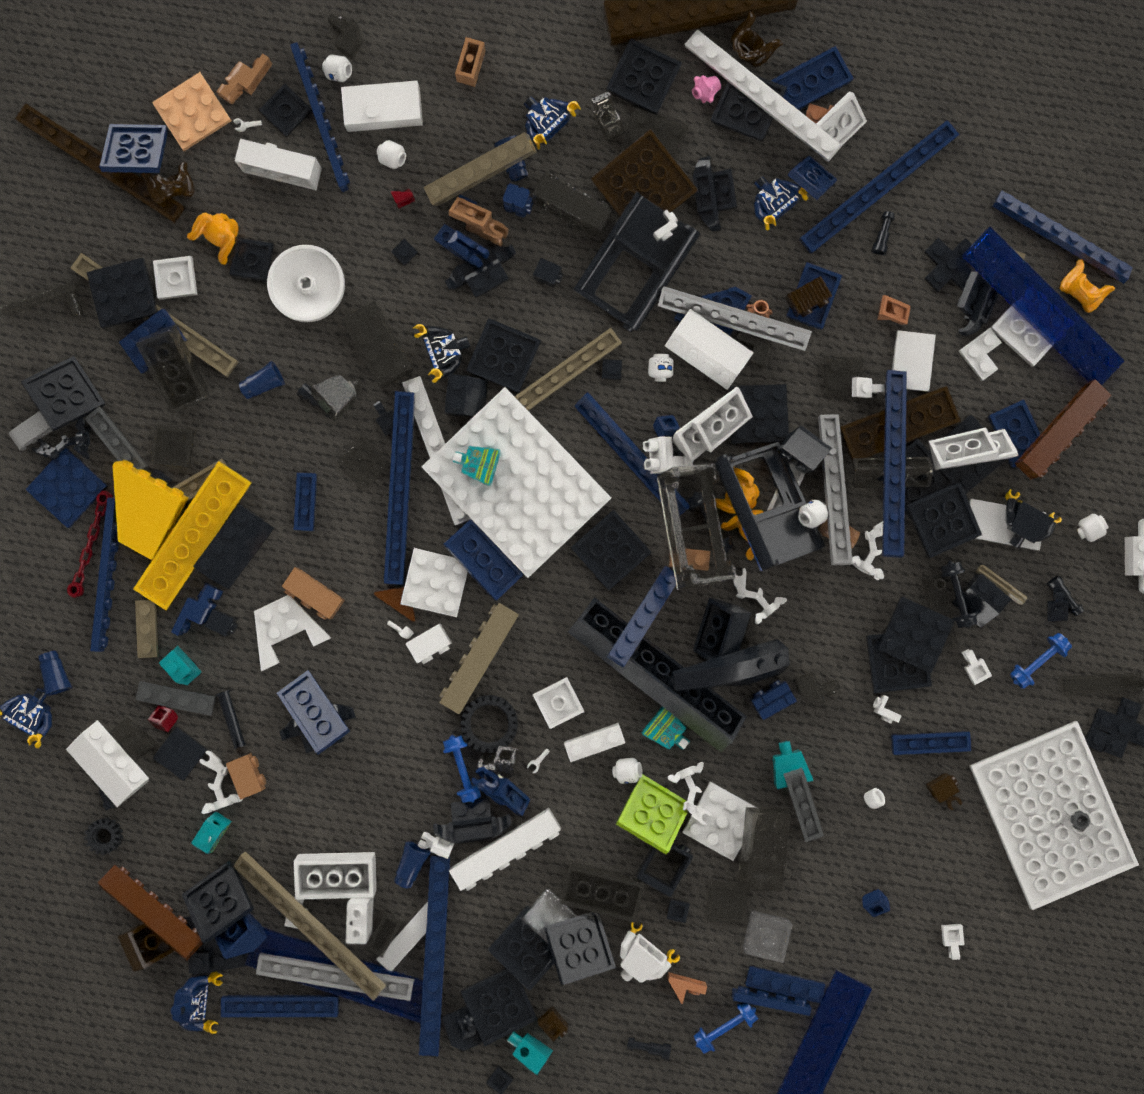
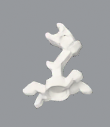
[852,521,884,580]
[732,568,787,624]
[200,751,243,814]
[668,762,712,826]

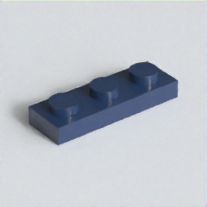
[294,473,317,531]

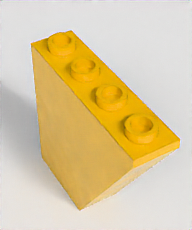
[113,460,189,560]

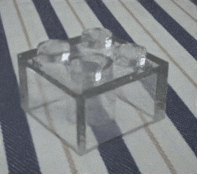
[743,910,793,963]

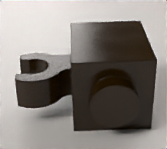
[926,773,962,810]
[538,1006,568,1042]

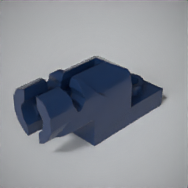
[434,224,489,268]
[171,584,223,636]
[471,767,531,816]

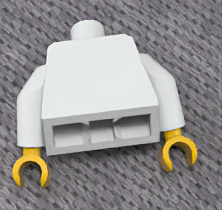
[620,919,680,982]

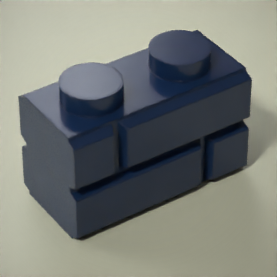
[503,183,534,218]
[750,679,797,721]

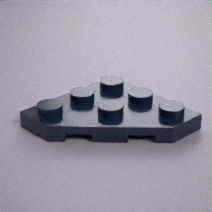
[674,287,752,336]

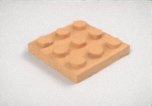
[152,72,231,151]

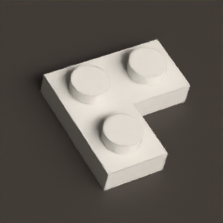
[959,328,1002,381]

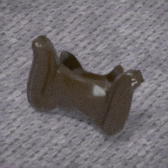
[730,11,783,67]
[141,161,195,204]

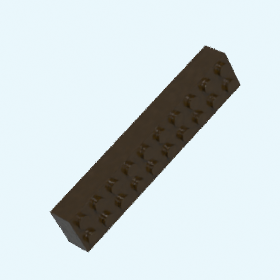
[603,0,798,46]

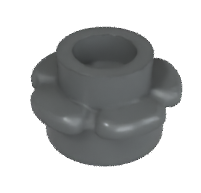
[1070,811,1090,830]

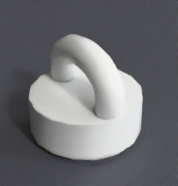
[864,788,885,809]

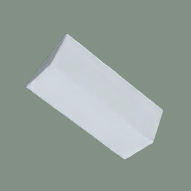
[672,387,753,462]
[929,428,1018,470]

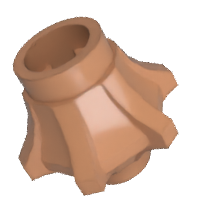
[746,300,773,318]

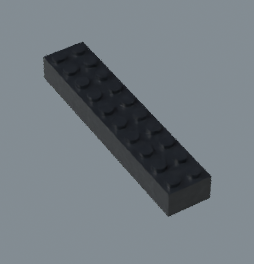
[568,598,747,752]

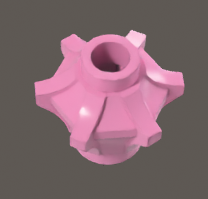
[692,75,721,104]

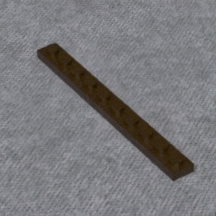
[15,103,185,223]

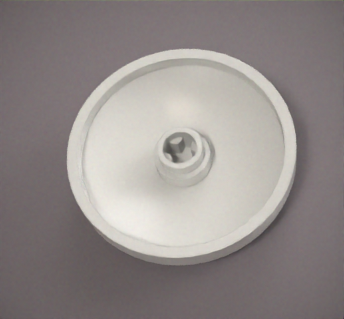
[267,245,345,322]

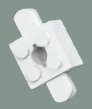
[1125,519,1144,594]

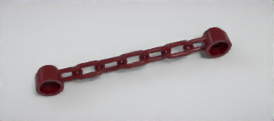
[67,491,113,598]

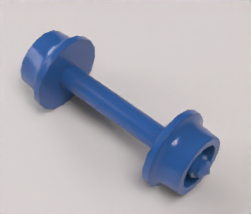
[1010,633,1072,689]
[443,735,481,803]
[694,1003,758,1054]

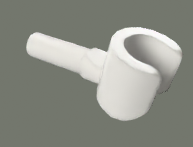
[233,118,262,132]
[387,620,414,639]
[527,748,550,773]

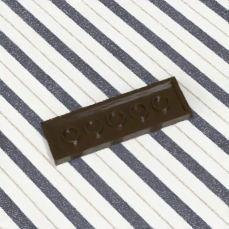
[840,386,961,463]

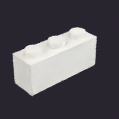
[564,723,625,762]

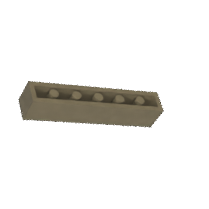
[424,132,537,206]
[439,603,519,714]

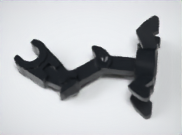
[31,418,92,460]

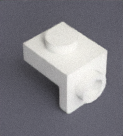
[653,210,678,241]
[873,694,901,724]

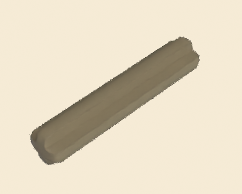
[976,565,1027,605]

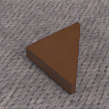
[374,587,416,621]

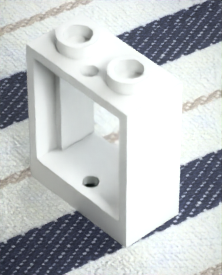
[346,898,373,944]

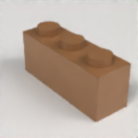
[282,567,345,620]

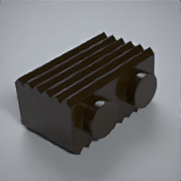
[785,276,832,318]

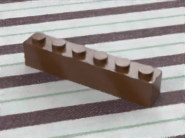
[1014,379,1111,480]
[98,865,203,961]

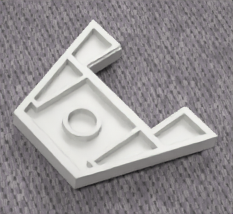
[254,595,331,671]

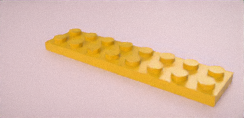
[133,461,252,610]

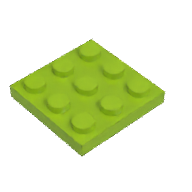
[616,774,688,854]

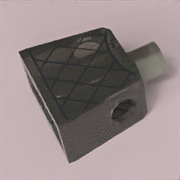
[311,375,360,422]

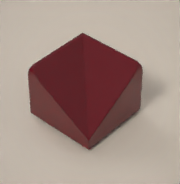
[390,189,415,209]
[148,705,178,733]

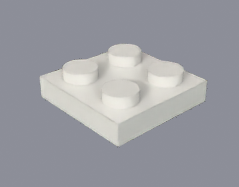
[153,256,197,300]
[533,677,584,729]

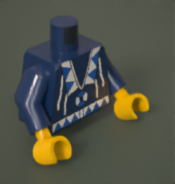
[524,97,581,149]
[754,176,808,230]
[0,688,52,748]
[171,971,223,1034]

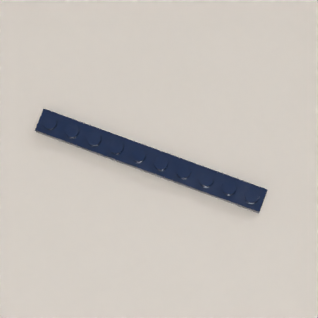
[799,120,960,254]
[882,370,907,558]
[384,391,415,585]
[419,855,450,1056]

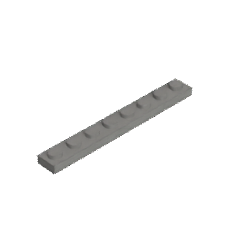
[658,286,812,351]
[818,415,853,565]
[256,953,414,1001]

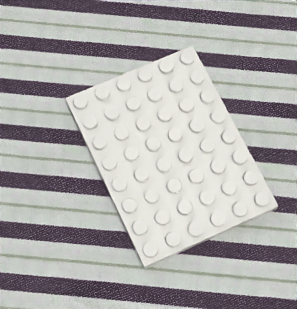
[422,387,611,578]
[969,721,1139,910]

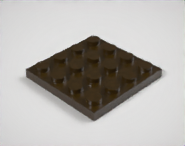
[590,129,698,217]

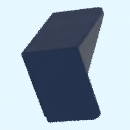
[653,415,681,439]
[862,889,890,917]

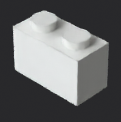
[405,624,452,664]

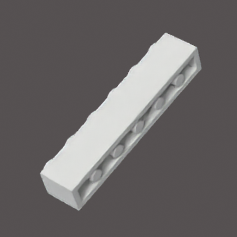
[449,808,561,891]

